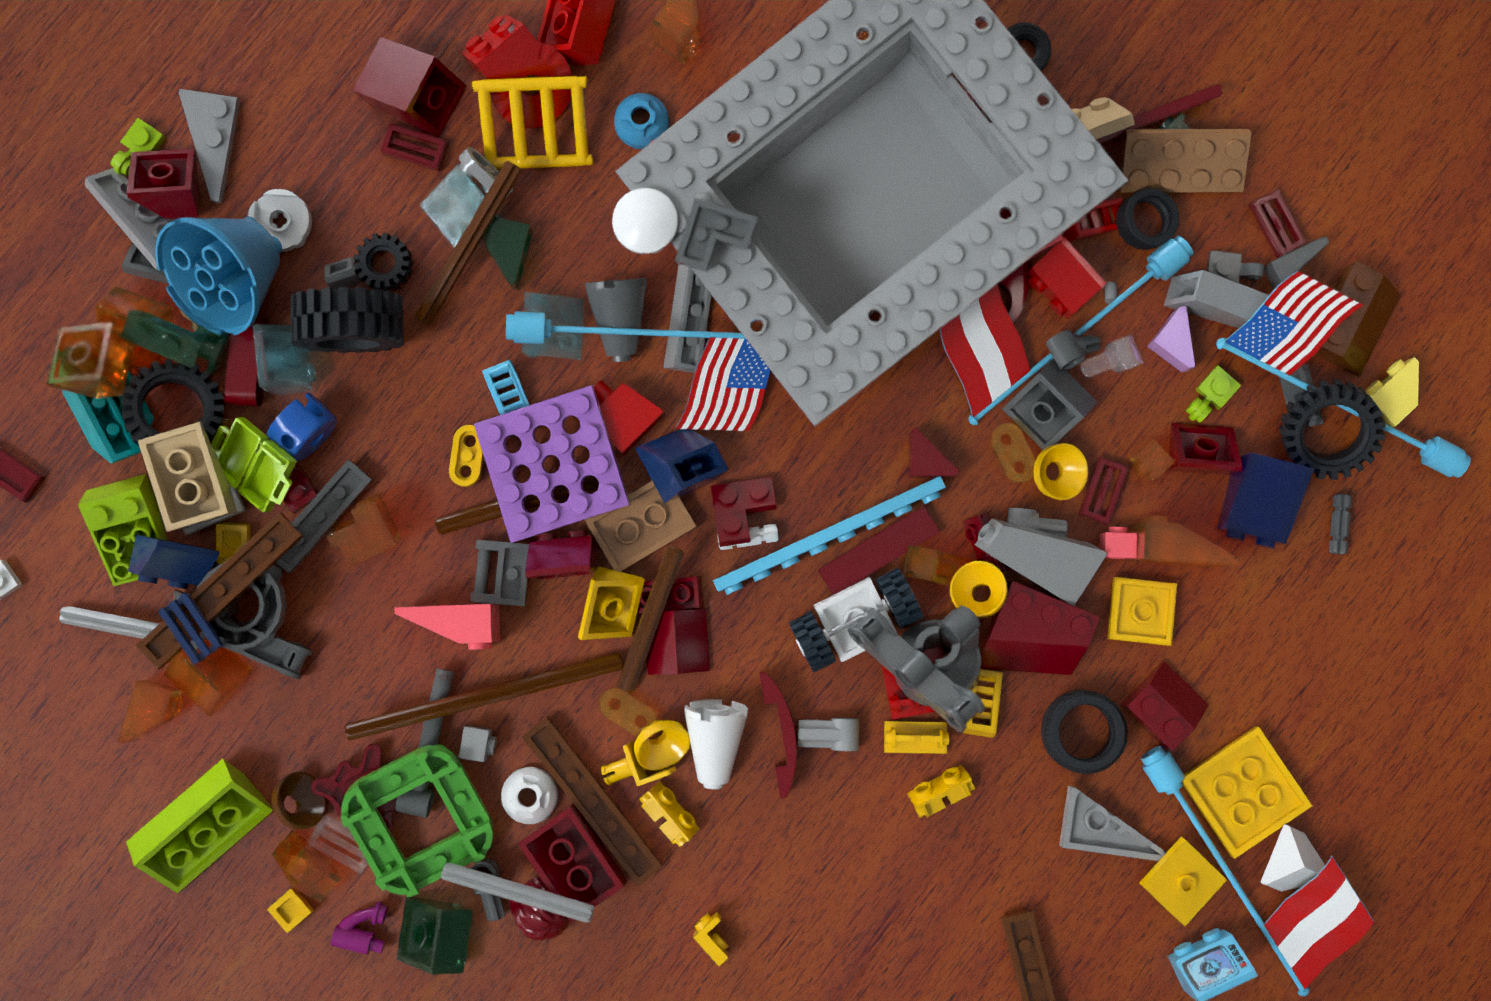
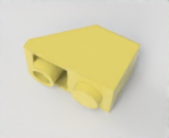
[1365,357,1419,427]

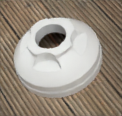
[501,767,558,824]

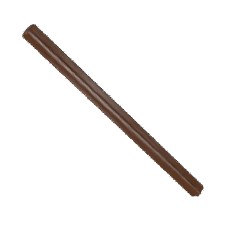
[345,653,623,740]

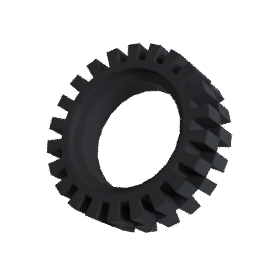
[122,359,224,443]
[1280,379,1386,480]

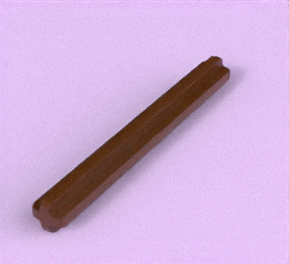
[617,546,684,692]

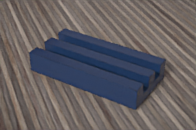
[158,592,224,665]

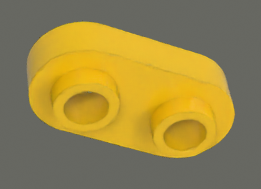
[449,425,484,487]

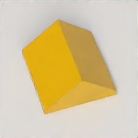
[578,566,645,640]

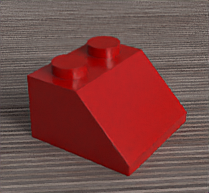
[1028,237,1107,319]

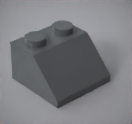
[1002,358,1097,450]

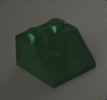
[396,896,473,975]

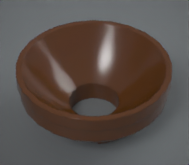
[272,772,327,830]

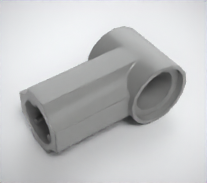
[798,718,860,751]

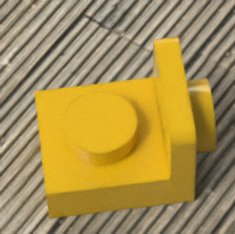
[693,912,728,966]

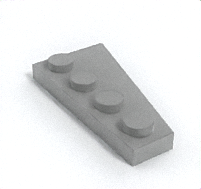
[85,168,176,270]

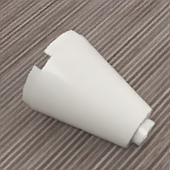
[685,699,748,789]

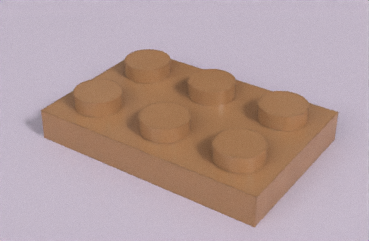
[585,481,697,572]

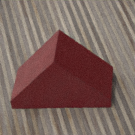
[908,427,960,479]

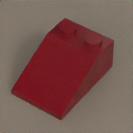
[525,530,598,580]

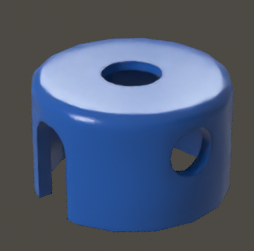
[267,392,337,462]

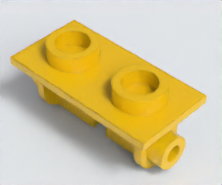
[884,721,949,754]
[907,765,975,818]
[639,781,700,847]

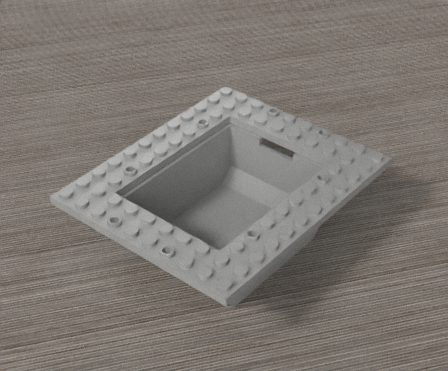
[615,0,1128,427]

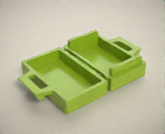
[211,417,297,513]

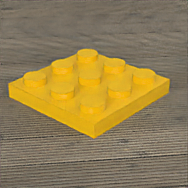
[1182,726,1312,859]

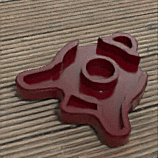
[311,743,397,832]

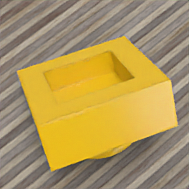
[267,887,314,933]

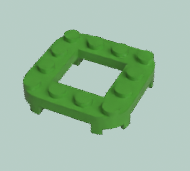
[341,744,493,897]

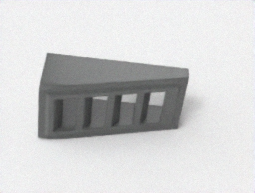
[1263,236,1329,289]

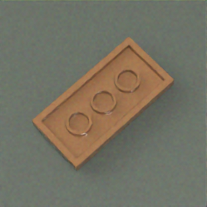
[1119,129,1252,193]

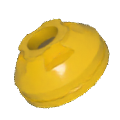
[1034,443,1088,500]
[950,561,1008,618]
[634,720,690,771]

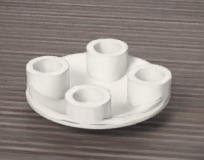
[613,188,678,253]

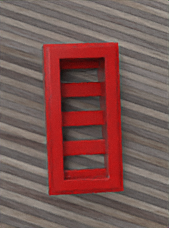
[1063,197,1123,242]

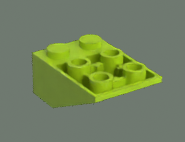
[78,474,167,586]

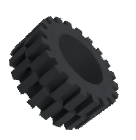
[290,287,404,353]

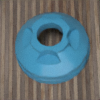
[614,93,669,149]

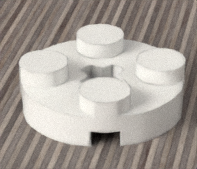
[248,189,312,252]

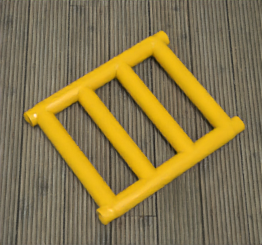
[472,76,594,169]

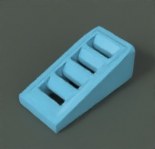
[482,360,530,415]

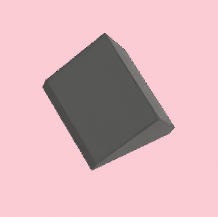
[324,257,362,289]

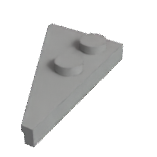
[179,89,241,204]
[1059,786,1167,861]

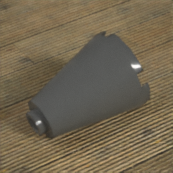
[585,278,647,362]

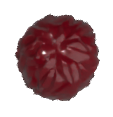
[509,877,570,941]

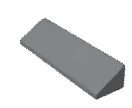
[664,264,712,373]

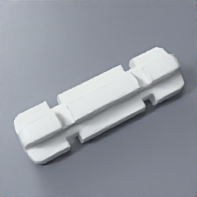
[717,524,779,550]

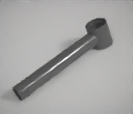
[396,668,455,818]

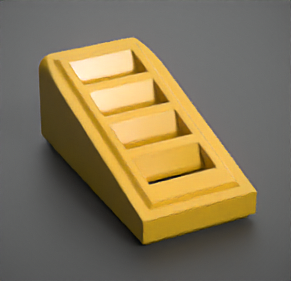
[963,669,1003,738]

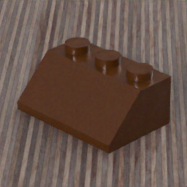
[1315,261,1401,377]

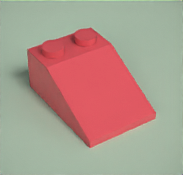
[395,604,500,650]

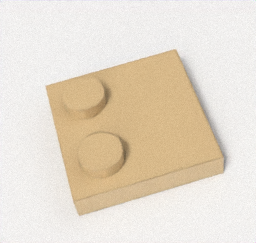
[1071,98,1135,140]

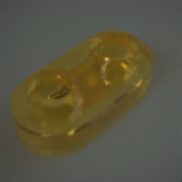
[991,423,1035,483]
[600,688,657,737]

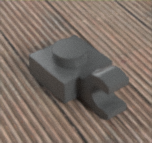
[1206,251,1264,283]

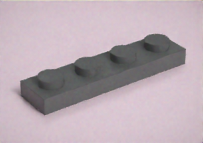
[276,459,374,574]

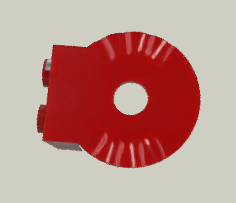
[461,14,572,128]

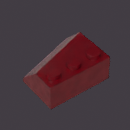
[979,581,1100,675]

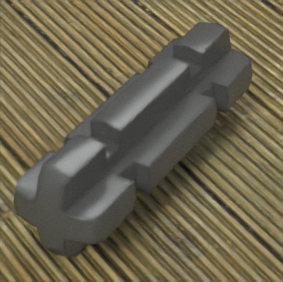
[1329,494,1352,555]

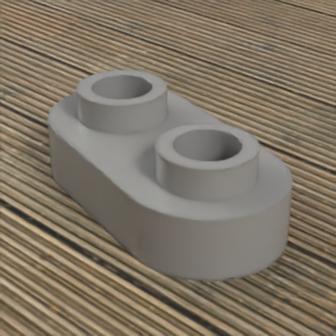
[459,147,513,196]

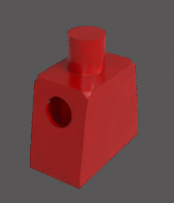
[594,380,665,456]

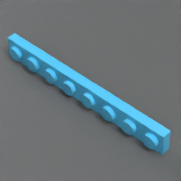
[713,476,945,595]

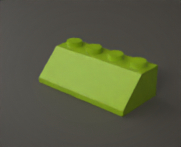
[126,759,273,894]

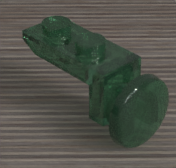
[120,309,230,373]

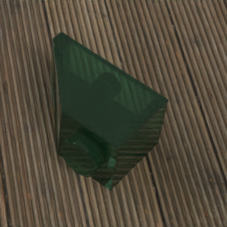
[483,217,533,290]

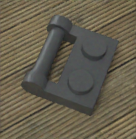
[470,540,529,606]

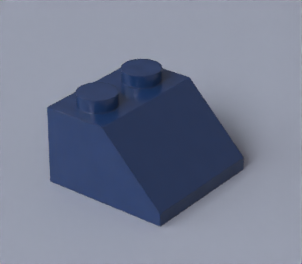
[128,535,219,589]

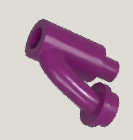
[331,901,388,955]

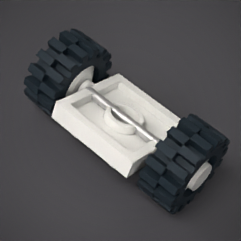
[788,568,923,673]

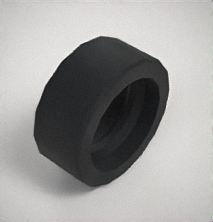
[1116,188,1179,250]

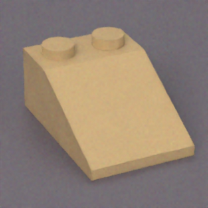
[138,422,238,532]

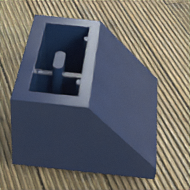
[635,429,729,503]

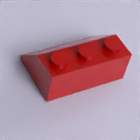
[537,0,616,66]

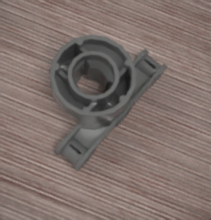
[162,563,314,680]
[848,605,985,732]

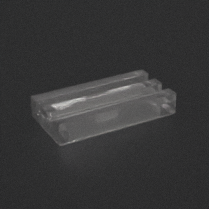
[307,815,368,874]

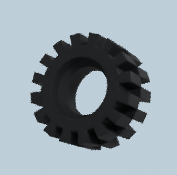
[354,233,414,291]

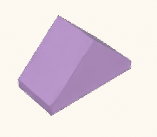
[1147,306,1195,372]

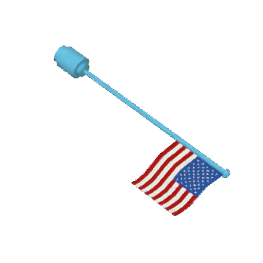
[1216,271,1471,478]
[506,311,770,431]

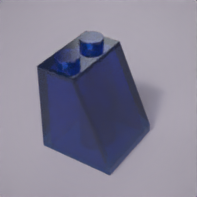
[1217,452,1313,549]

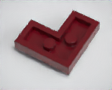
[711,476,777,547]

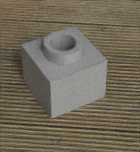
[459,725,497,762]

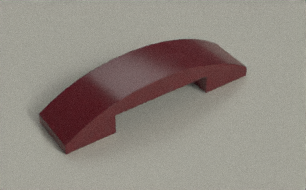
[759,672,797,799]

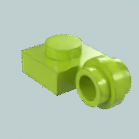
[111,118,166,177]
[1185,365,1241,423]

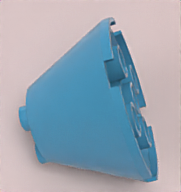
[155,216,282,335]

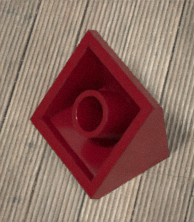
[1168,423,1243,475]
[647,609,710,675]

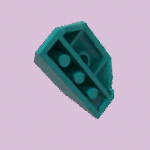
[54,343,154,464]

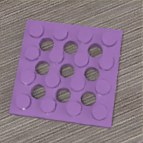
[474,385,631,543]

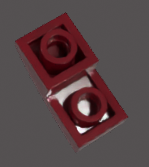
[637,576,704,613]

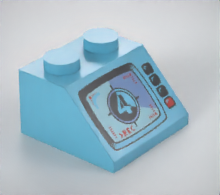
[1168,928,1258,1001]

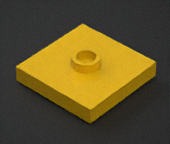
[1107,577,1177,646]
[1139,837,1227,926]

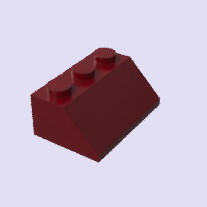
[517,804,627,923]

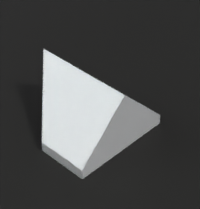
[1260,824,1325,891]

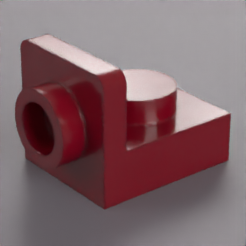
[284,464,318,514]

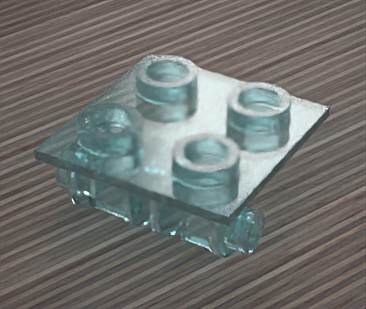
[420,164,498,248]
[521,292,584,360]

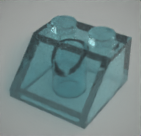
[252,324,316,395]

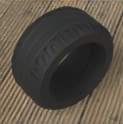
[1041,690,1128,774]

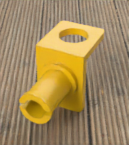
[601,741,676,787]

